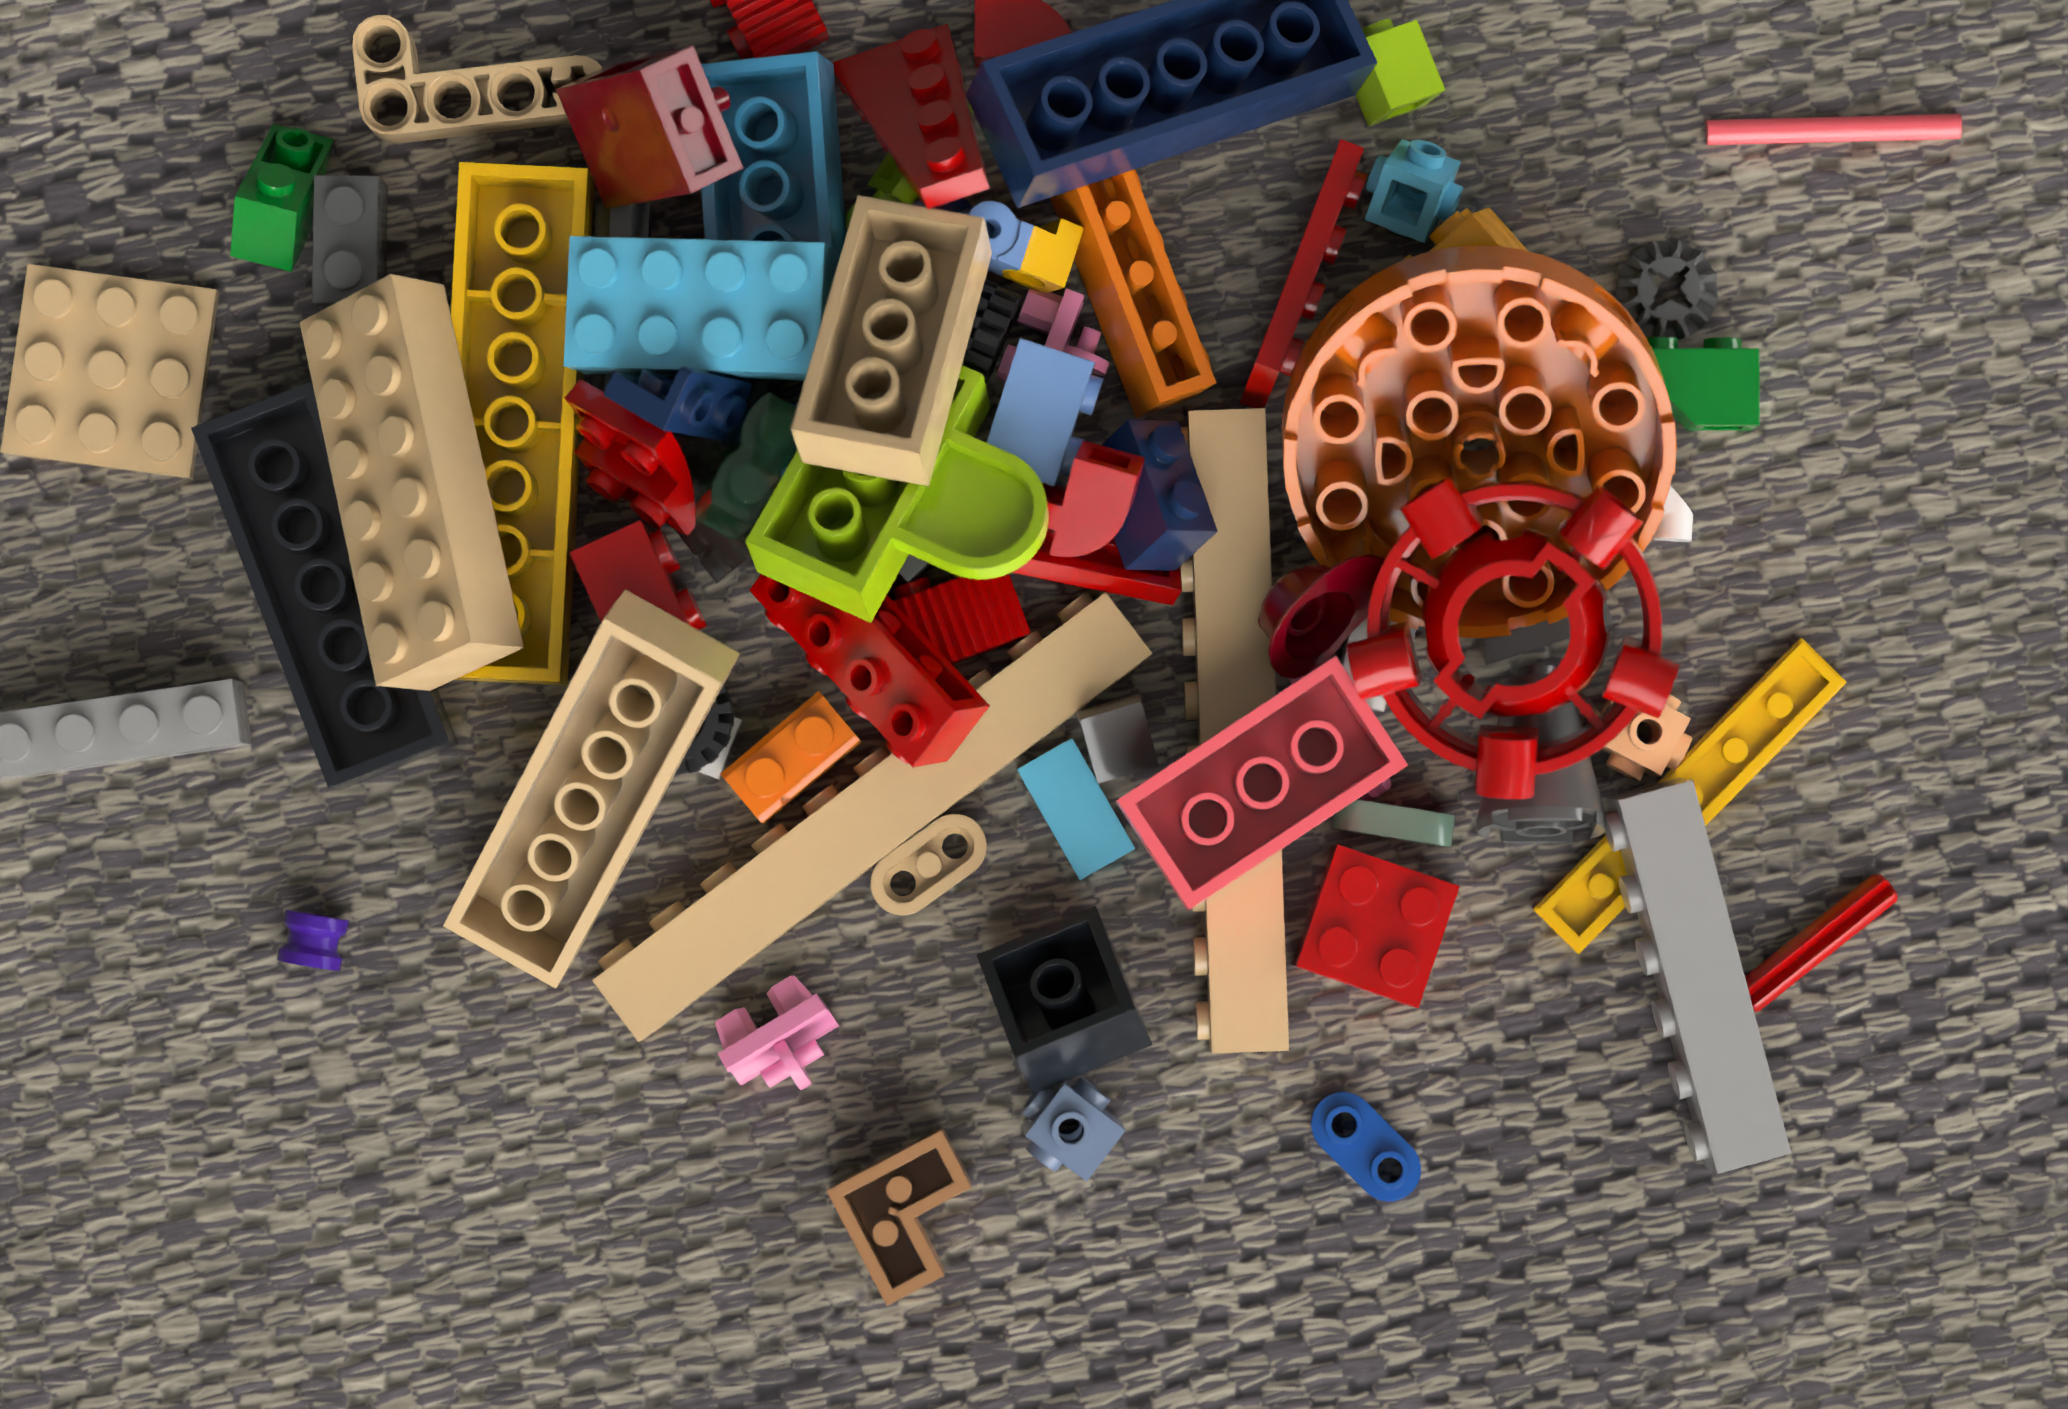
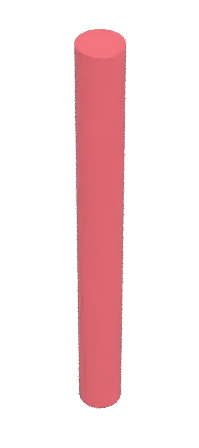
[1705,114,1962,145]

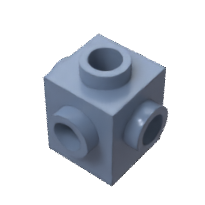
[1021,1077,1126,1182]

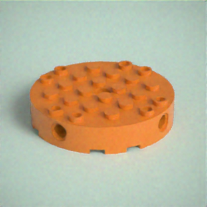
[1282,245,1677,638]

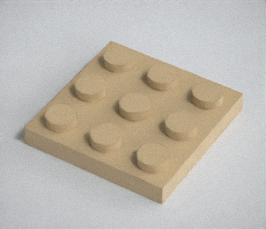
[0,264,219,479]

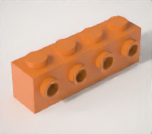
[1050,169,1216,419]

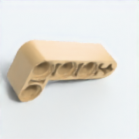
[352,15,602,144]

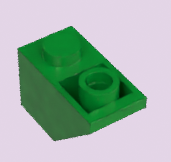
[230,123,334,272]
[1647,337,1760,431]

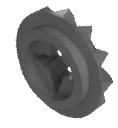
[1616,239,1719,340]

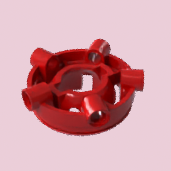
[1346,477,1680,799]

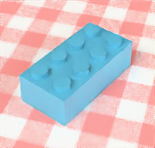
[564,236,841,380]

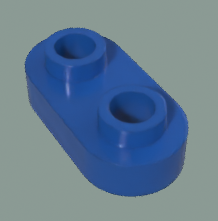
[1310,1091,1421,1202]

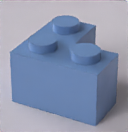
[986,338,1103,486]

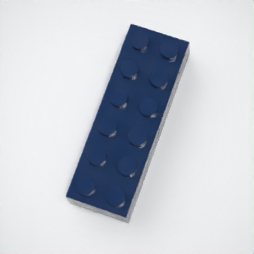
[966,0,1378,208]

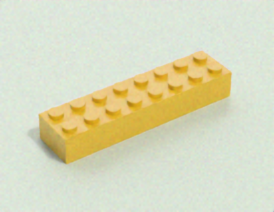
[451,162,595,686]

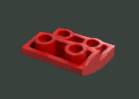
[564,379,696,536]

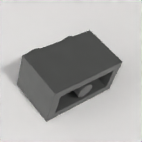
[312,175,388,311]

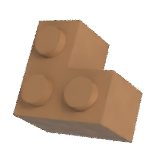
[827,1127,972,1306]

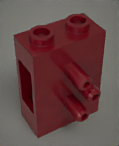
[556,46,743,209]

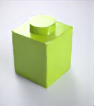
[1355,18,1445,127]

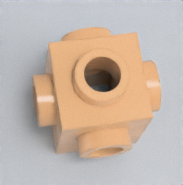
[1600,695,1692,782]

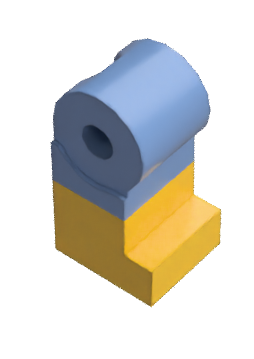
[959,201,1084,293]

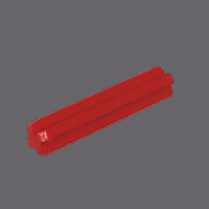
[1745,874,1898,1012]

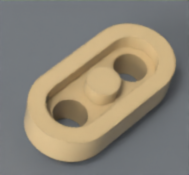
[871,814,987,915]

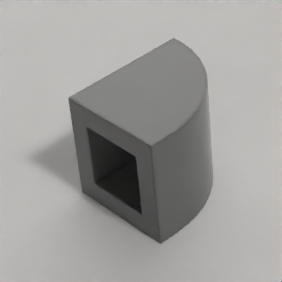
[1077,694,1159,784]

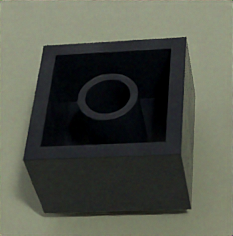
[977,906,1153,1094]

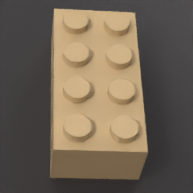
[791,195,992,486]

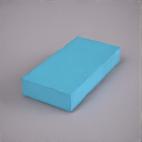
[1017,738,1135,880]

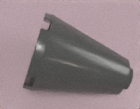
[1477,665,1606,844]

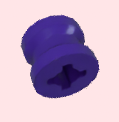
[277,909,349,971]

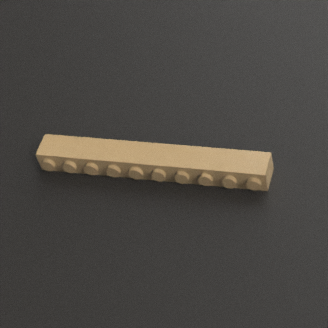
[1180,408,1289,1053]
[592,592,1152,1042]

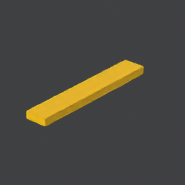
[1532,638,1847,954]

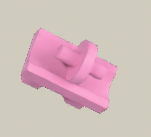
[997,288,1110,383]
[715,975,839,1091]

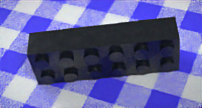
[191,381,459,790]

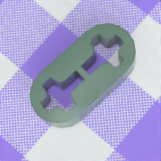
[1331,799,1456,848]

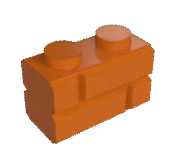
[720,691,862,824]

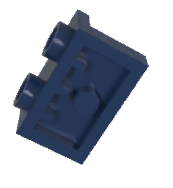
[603,366,752,441]

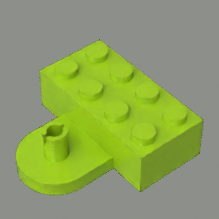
[746,365,1049,623]

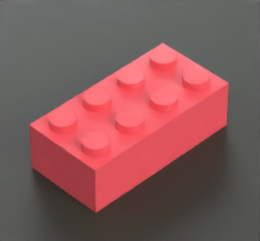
[1116,656,1408,910]

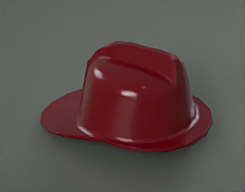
[1258,554,1385,679]

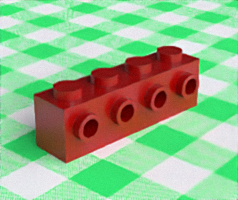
[749,574,990,768]

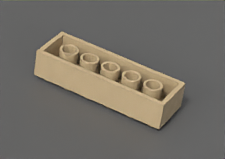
[300,274,524,691]
[443,590,740,988]

